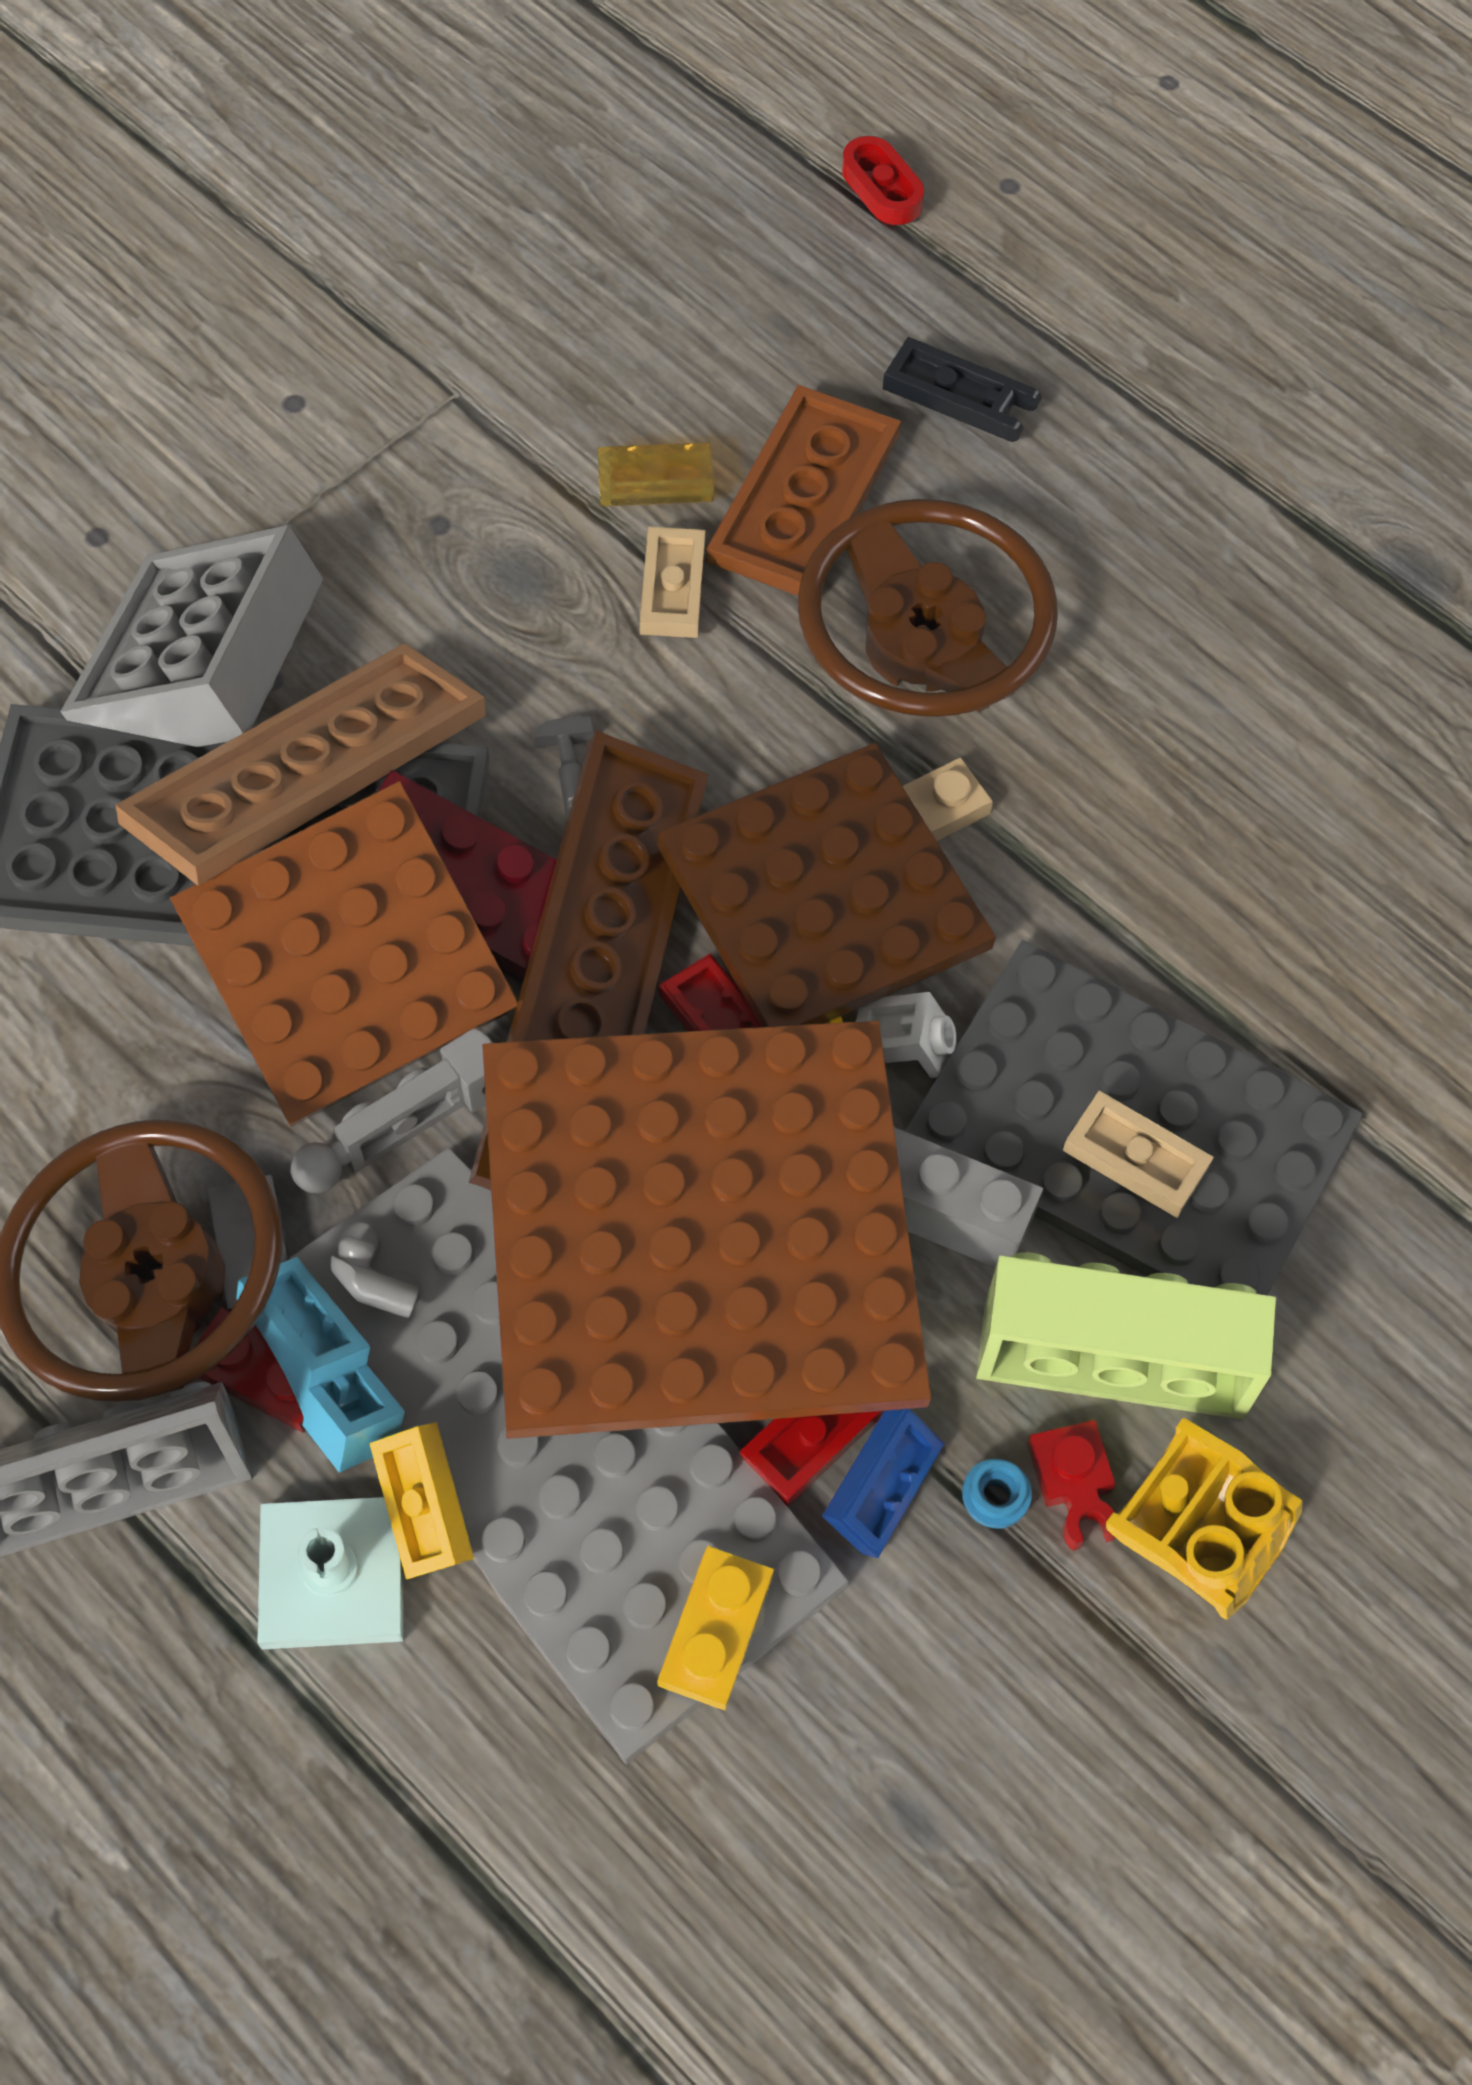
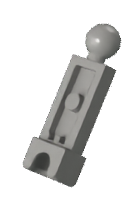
[290,1028,492,1194]

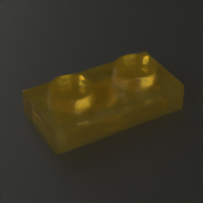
[597,442,714,507]

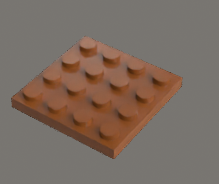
[170,781,518,1127]

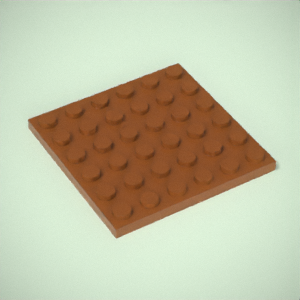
[482,1021,931,1439]

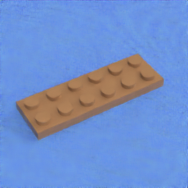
[115,643,486,886]

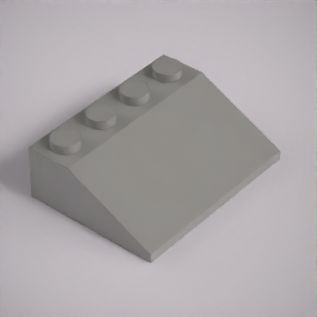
[60,525,323,747]
[0,1382,252,1557]

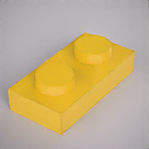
[369,1422,474,1580]
[657,1545,774,1711]

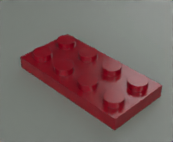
[377,770,556,980]

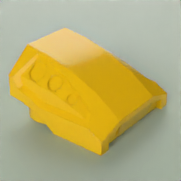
[1106,1417,1303,1620]

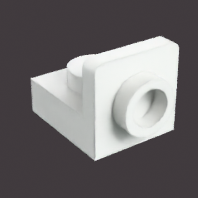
[856,992,956,1078]

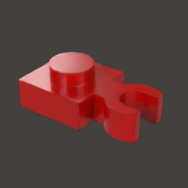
[1027,1420,1116,1551]

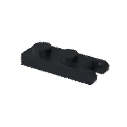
[882,337,1042,442]

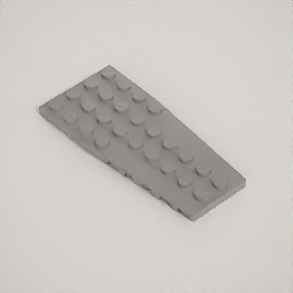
[289,1149,848,1765]

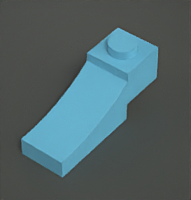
[236,1257,405,1473]

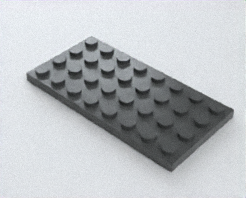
[0,704,489,946]

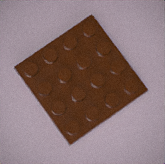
[657,743,996,1027]

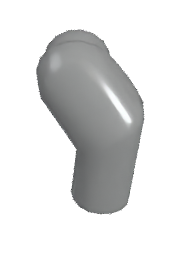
[331,1236,419,1318]

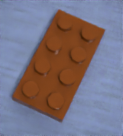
[707,384,901,596]

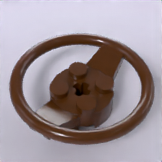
[798,499,1058,717]
[0,1119,283,1402]

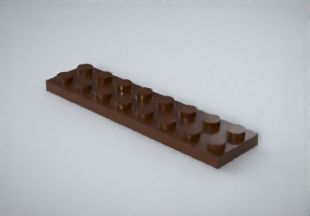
[468,731,709,1190]

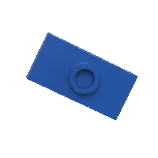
[822,1409,945,1558]

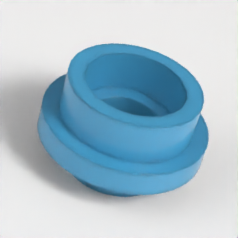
[962,1459,1032,1529]

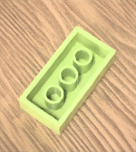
[976,1252,1276,1420]

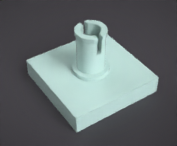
[257,1497,403,1649]

